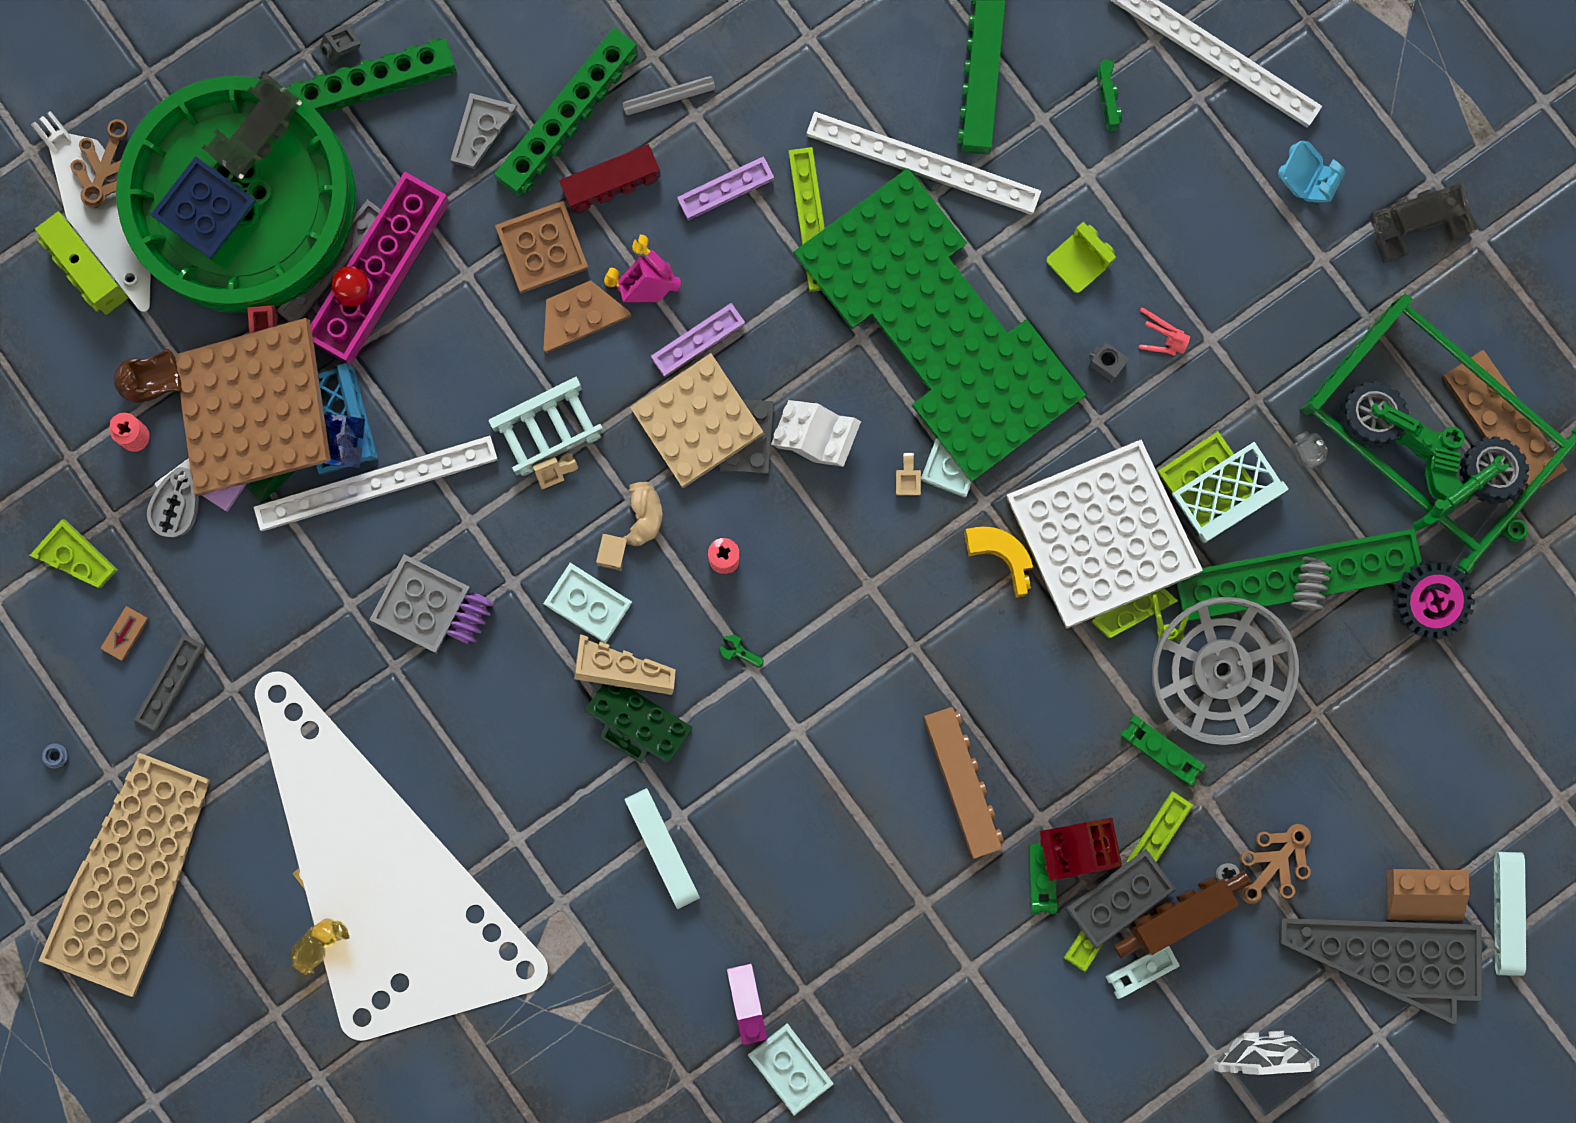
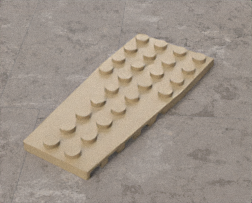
[39,753,210,997]

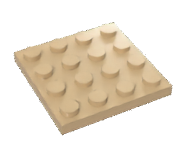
[630,353,765,488]

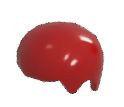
[332,266,369,307]

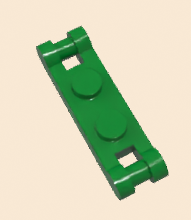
[1120,715,1207,788]

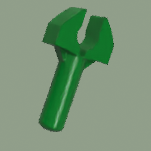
[719,635,764,668]

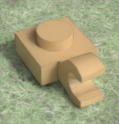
[532,453,578,489]
[896,453,921,496]

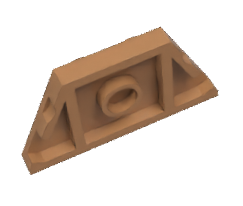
[544,280,631,354]

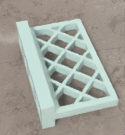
[1172,442,1289,545]

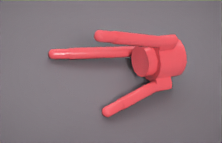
[1139,308,1190,356]

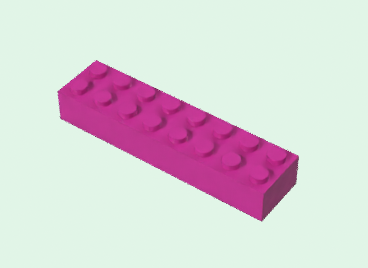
[311,171,450,365]

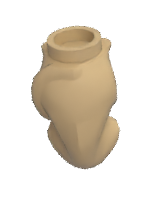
[623,482,663,546]

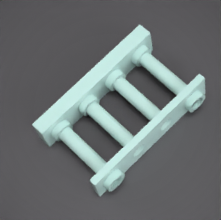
[488,377,604,476]

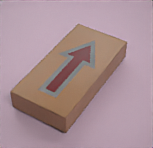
[100,606,149,661]

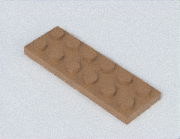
[1442,350,1567,493]

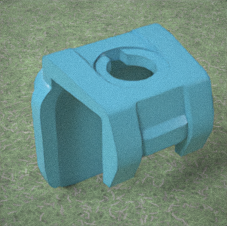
[1278,141,1346,202]

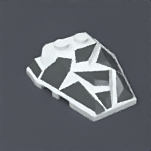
[1214,1031,1320,1075]

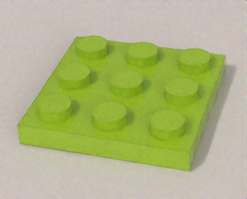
[1157,431,1260,527]

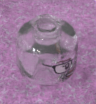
[1292,431,1328,469]

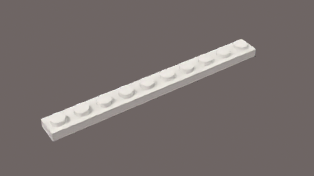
[1110,0,1322,128]
[806,112,1041,215]
[254,436,498,531]

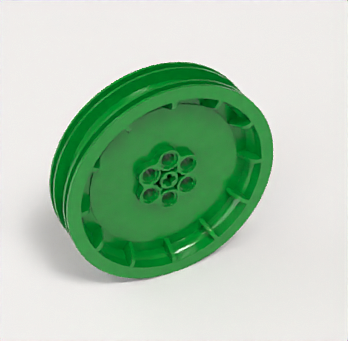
[116,76,356,313]

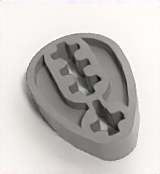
[147,467,199,538]

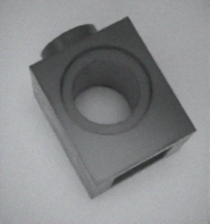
[1089,342,1129,383]

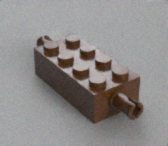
[1113,871,1252,959]

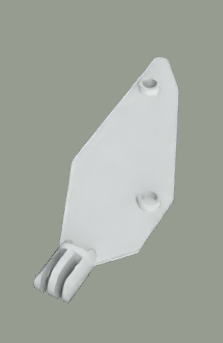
[31,111,151,312]

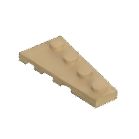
[574,634,676,695]

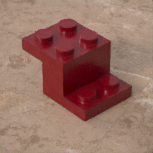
[1039,818,1122,881]

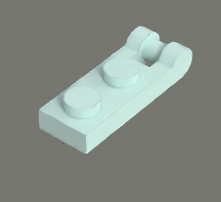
[1105,946,1180,999]

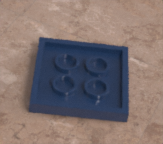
[150,156,257,260]

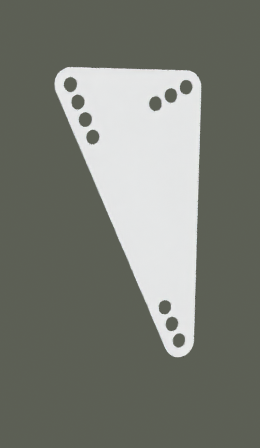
[255,672,548,1041]

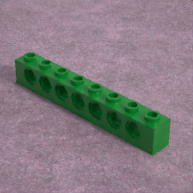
[494,27,638,198]
[287,38,457,115]

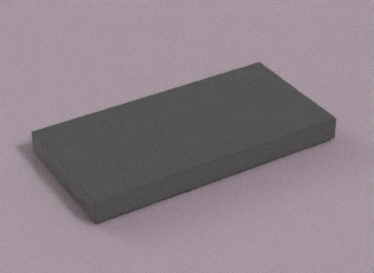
[1065,849,1176,949]

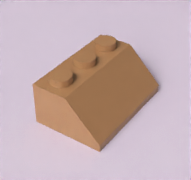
[1386,869,1469,921]

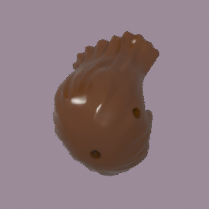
[114,349,182,403]

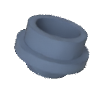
[42,744,68,769]

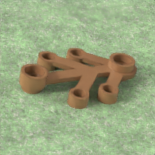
[70,119,128,208]
[1240,824,1311,904]

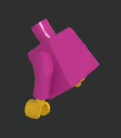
[604,235,681,303]

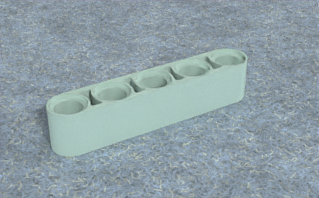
[625,788,700,909]
[1494,852,1526,976]

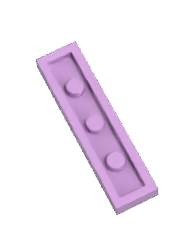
[677,156,774,221]
[651,303,745,378]

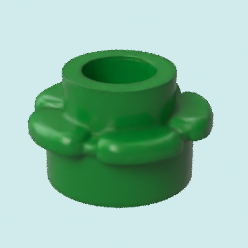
[1503,519,1527,543]

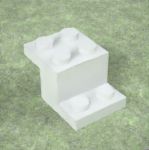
[771,400,861,467]

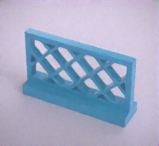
[317,363,378,475]

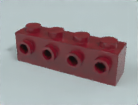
[559,144,661,213]

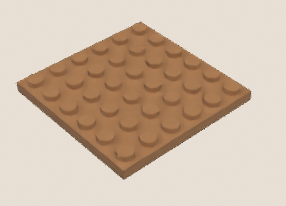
[175,318,331,496]

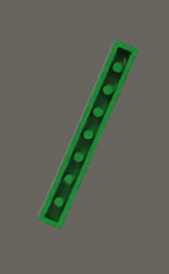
[957,0,1005,155]

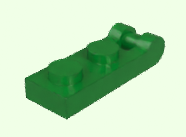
[1097,60,1122,132]
[1029,844,1057,915]

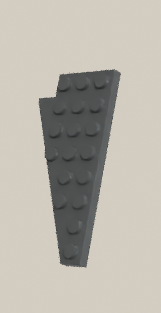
[1280,918,1482,1024]

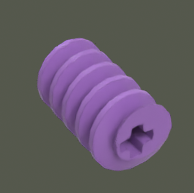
[446,591,495,646]

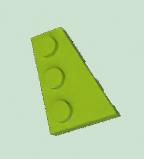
[1091,588,1178,639]

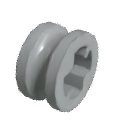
[1216,863,1240,881]

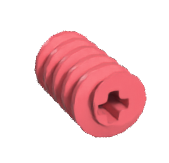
[110,413,150,452]
[708,538,740,574]

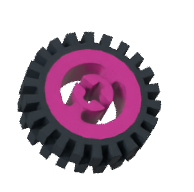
[1393,561,1475,639]

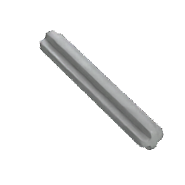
[623,76,715,115]

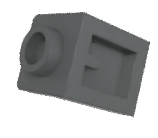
[320,24,361,65]

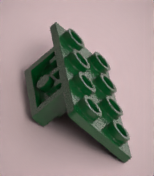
[585,684,692,763]

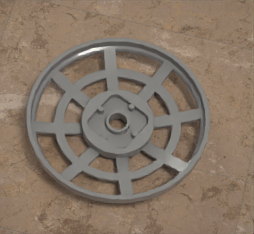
[1152,597,1299,745]

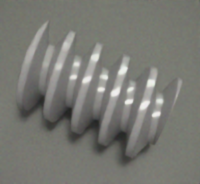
[1291,557,1333,611]

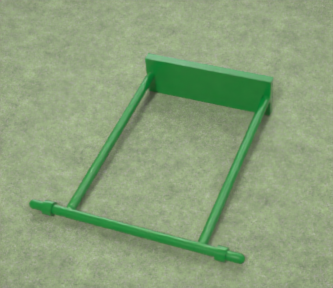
[1300,293,1576,575]

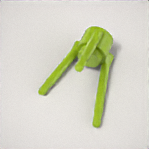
[1152,595,1189,651]

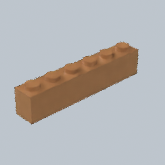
[923,707,1004,859]

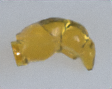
[290,918,350,976]

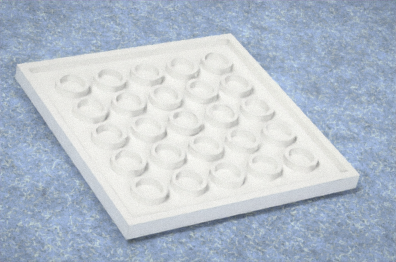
[1006,440,1203,629]

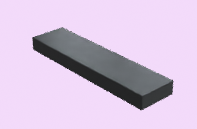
[133,634,206,733]

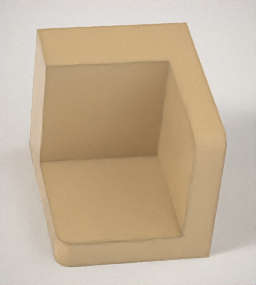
[596,534,627,571]

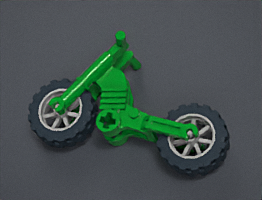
[1340,381,1529,531]

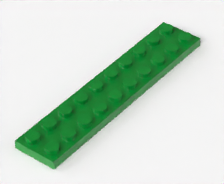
[1176,529,1422,622]

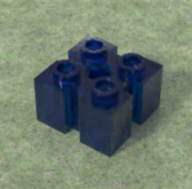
[322,414,365,468]

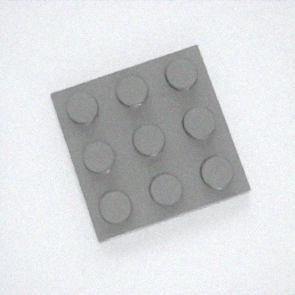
[370,554,471,654]

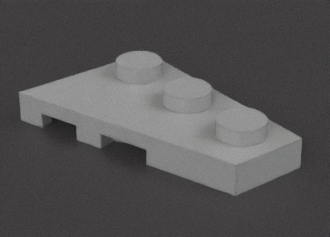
[450,93,517,169]

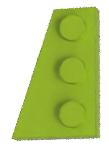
[29,519,118,588]

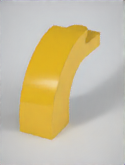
[964,527,1033,598]

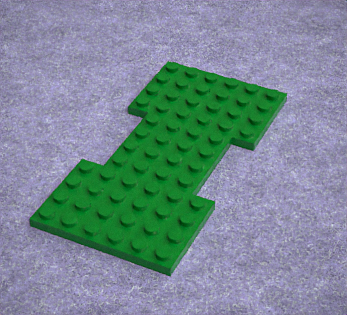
[793,168,1086,482]

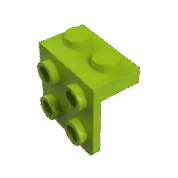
[1046,222,1116,294]

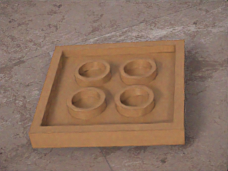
[495,201,589,294]

